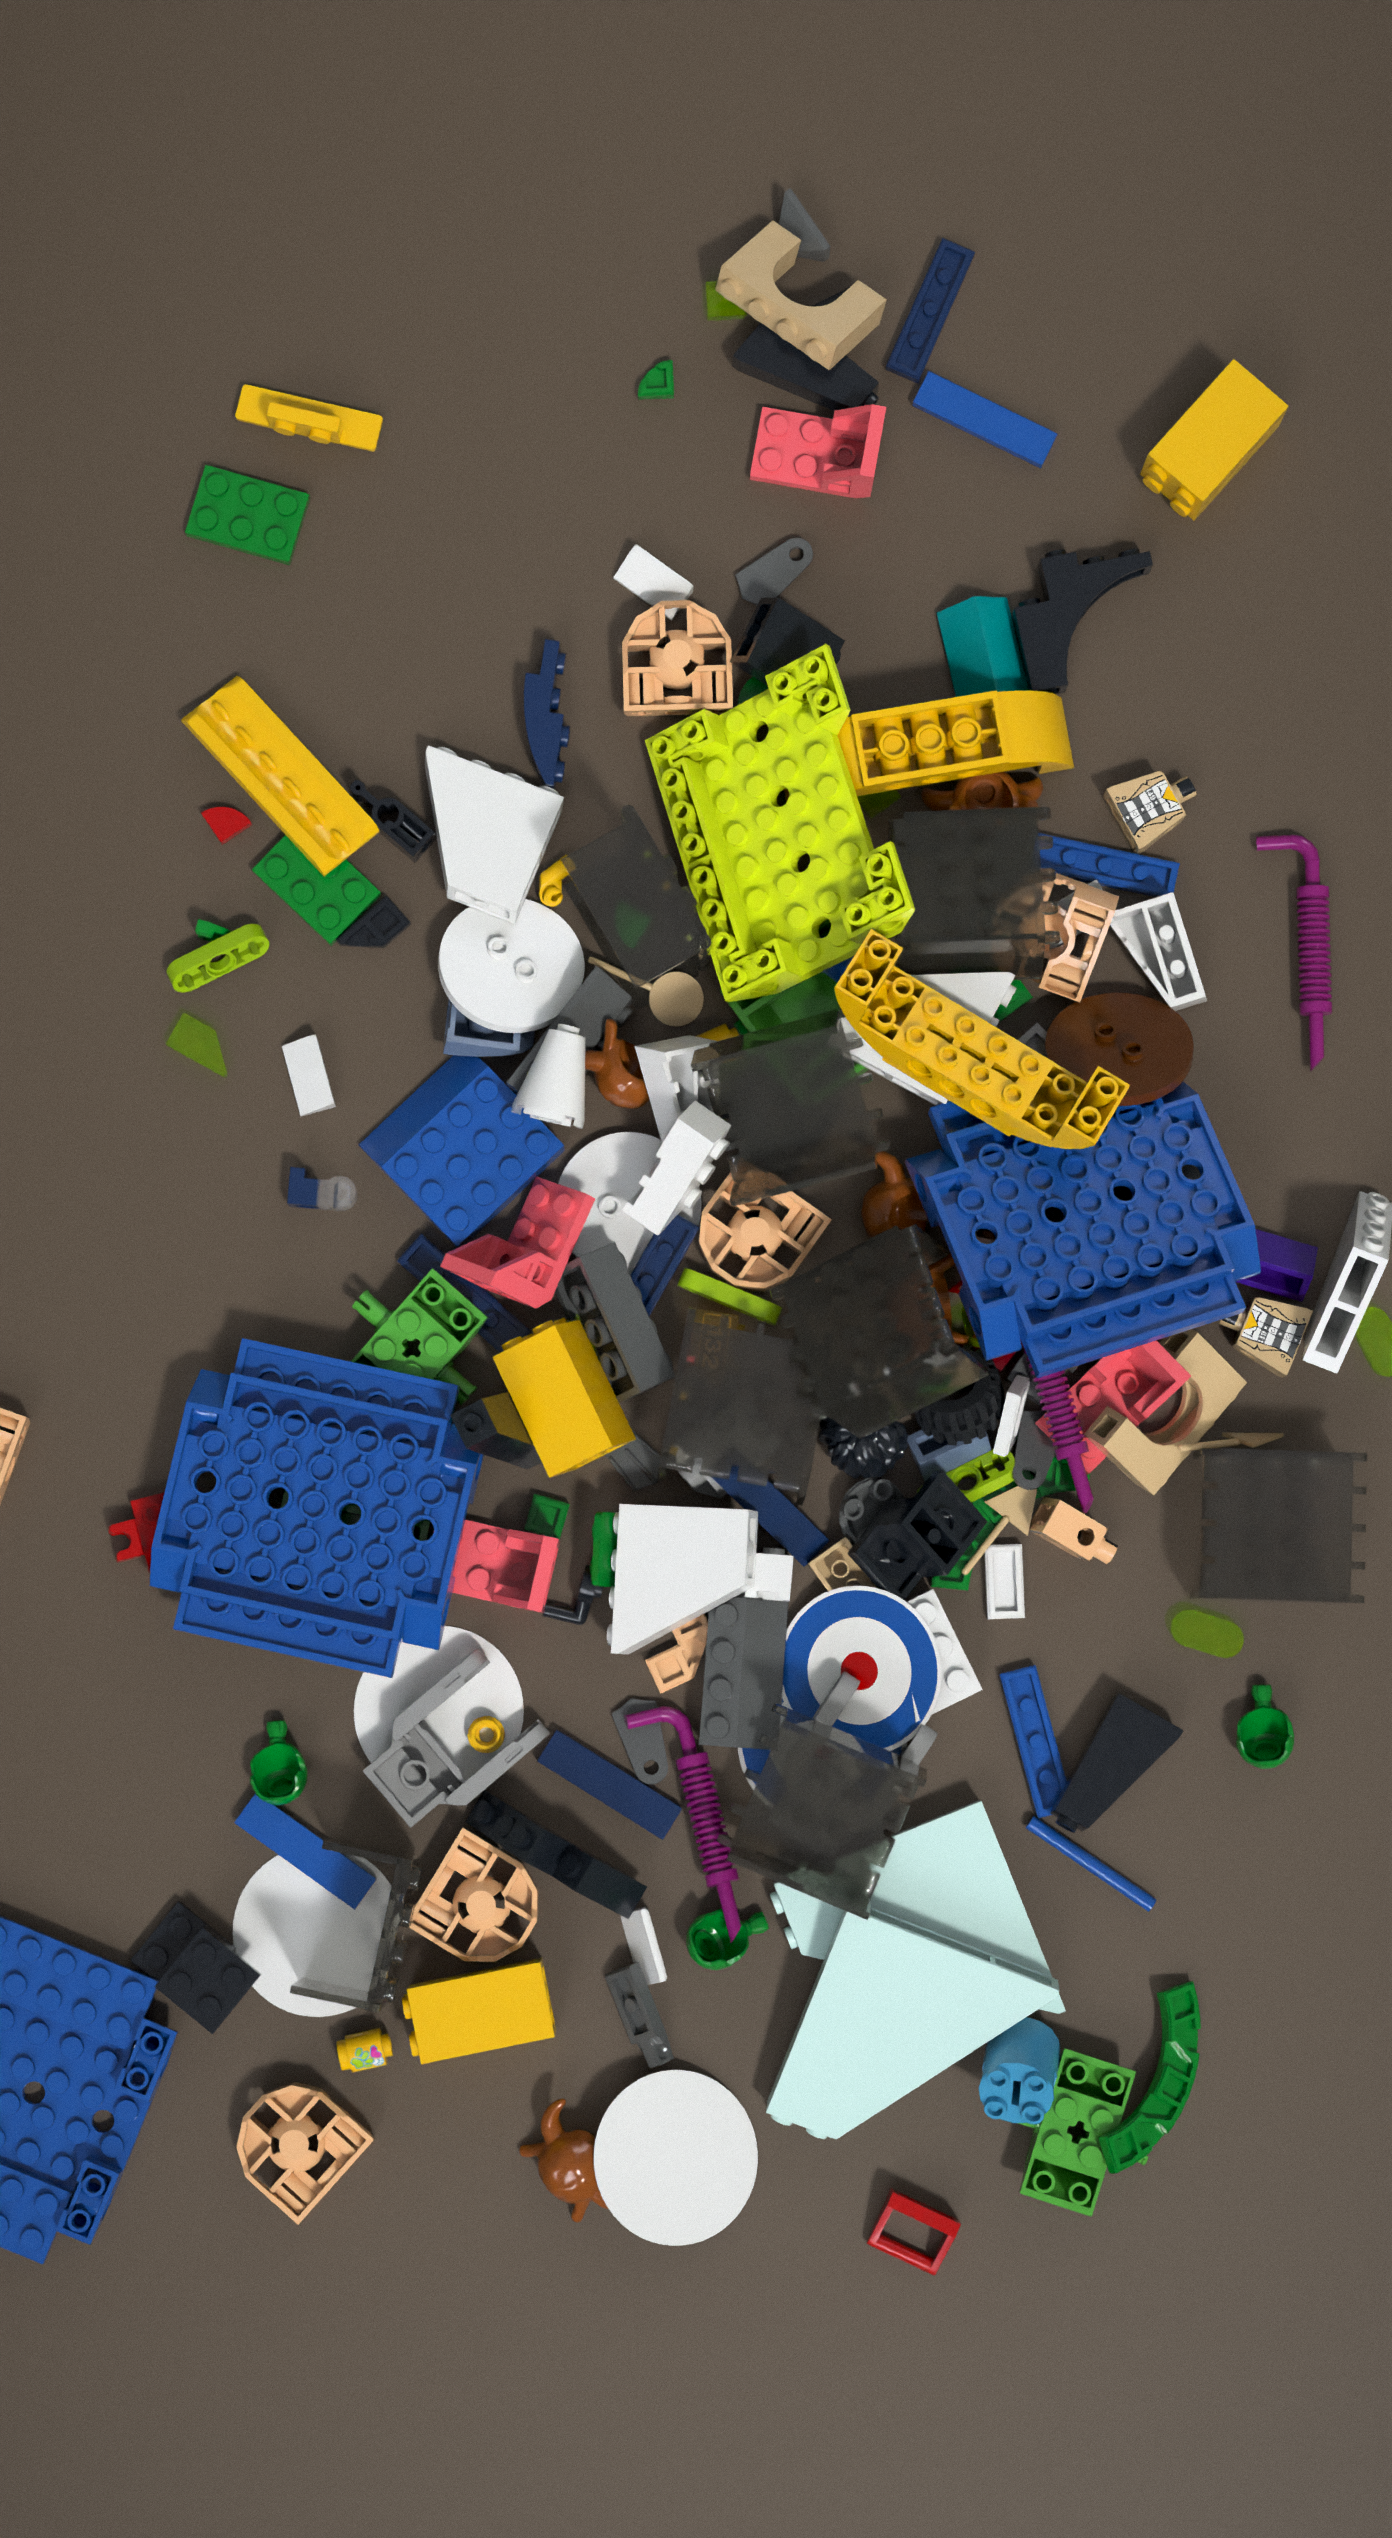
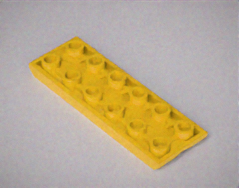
[181,676,379,876]

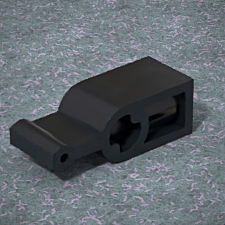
[349,780,436,863]

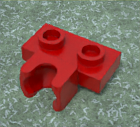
[108,1492,164,1573]

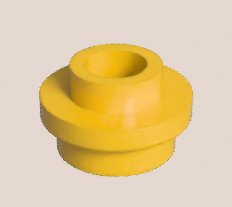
[468,1716,505,1753]

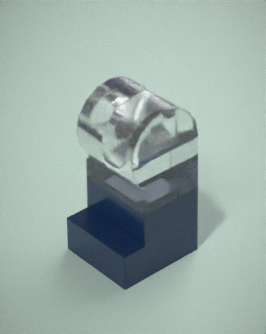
[287,1167,358,1211]

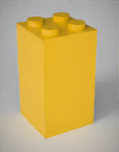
[1140,359,1289,521]
[492,1317,636,1478]
[402,1958,556,2064]

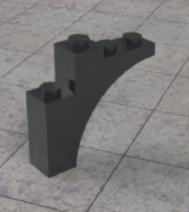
[1012,549,1153,694]
[466,1790,647,1919]

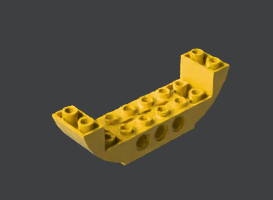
[784,690,1074,803]
[834,929,1130,1149]

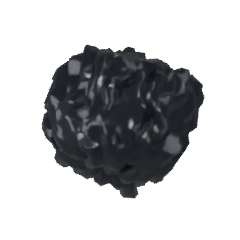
[817,1385,908,1479]

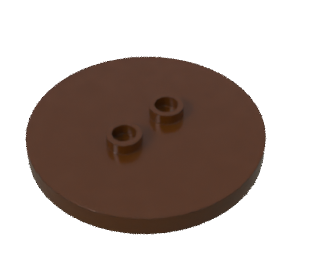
[1045,993,1194,1106]

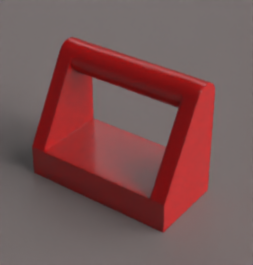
[866,2188,961,2276]

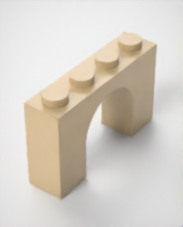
[715,221,887,370]
[1084,1329,1247,1495]

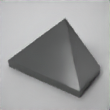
[779,188,831,262]

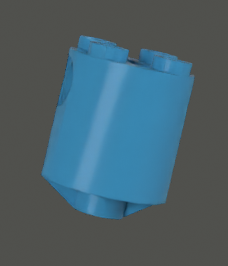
[979,2017,1061,2124]

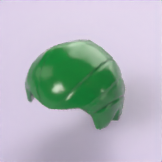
[1236,1684,1294,1769]
[249,1720,308,1805]
[686,1909,769,1970]

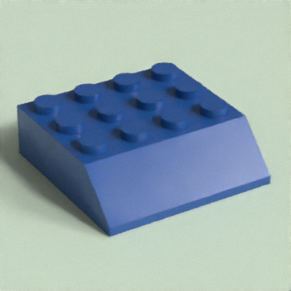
[358,1055,565,1248]

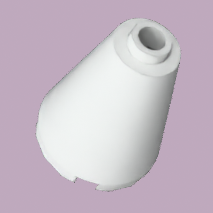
[511,1024,586,1129]

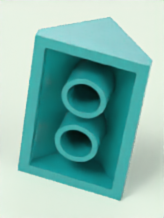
[936,596,1029,697]

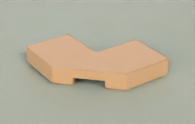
[645,1613,708,1694]

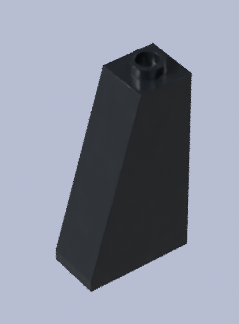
[732,323,879,411]
[450,1392,542,1469]
[1050,1693,1184,1833]

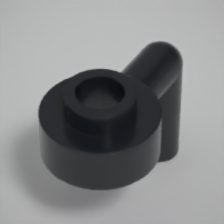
[542,1565,603,1625]

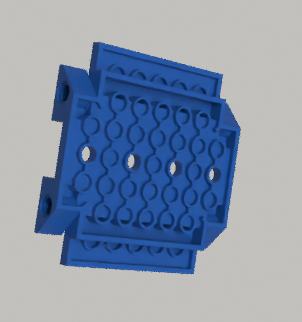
[905,1082,1261,1378]
[149,1338,484,1678]
[0,1916,178,2264]

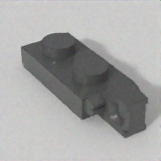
[605,1962,674,2069]

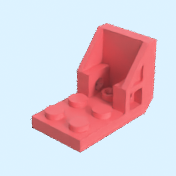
[750,404,886,498]
[440,1177,595,1309]
[1035,1340,1191,1475]
[433,1520,560,1613]

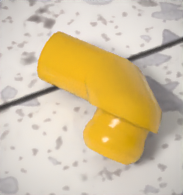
[538,854,577,907]

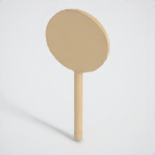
[588,957,704,1026]

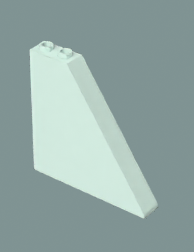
[770,1800,1066,2014]
[766,1899,1060,2139]

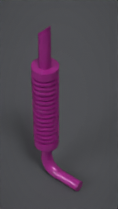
[1256,834,1333,1072]
[1021,1342,1094,1514]
[624,1706,741,1943]

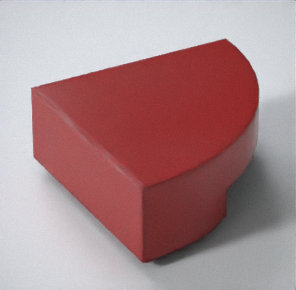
[201,807,252,845]

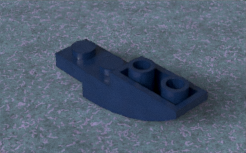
[524,639,570,790]

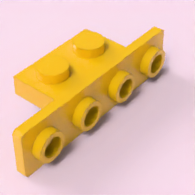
[235,384,383,452]

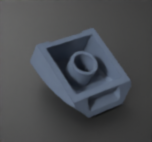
[443,998,535,1057]

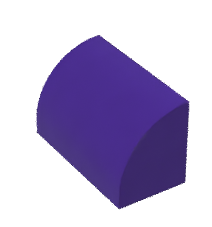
[1236,1229,1318,1302]

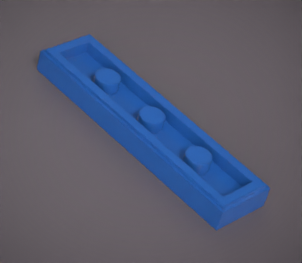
[912,371,1058,469]
[1029,833,1180,897]
[999,1665,1067,1818]
[234,1794,377,1910]

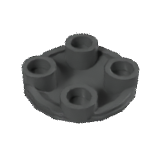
[839,1478,904,1545]

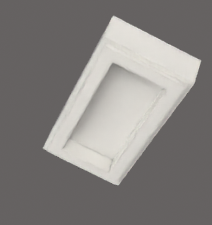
[993,1375,1030,1457]
[984,1544,1025,1619]

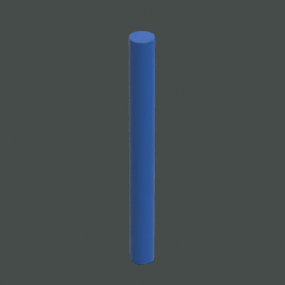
[1025,1816,1157,1912]

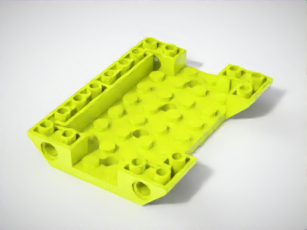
[645,644,915,1002]

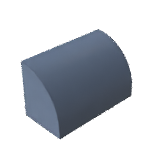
[907,1430,991,1483]

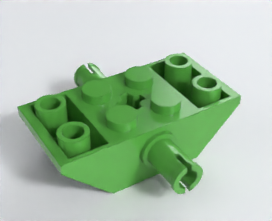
[351,1268,488,1405]
[1017,2048,1148,2217]

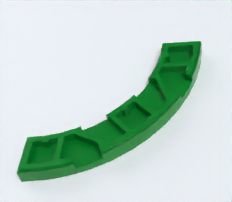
[931,1456,1090,1591]
[1098,1981,1201,2174]

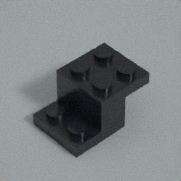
[847,1470,988,1600]
[131,1901,262,2035]

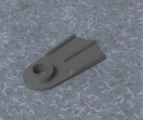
[735,538,813,606]
[1012,1410,1057,1490]
[606,1430,667,1492]
[612,1698,668,1785]

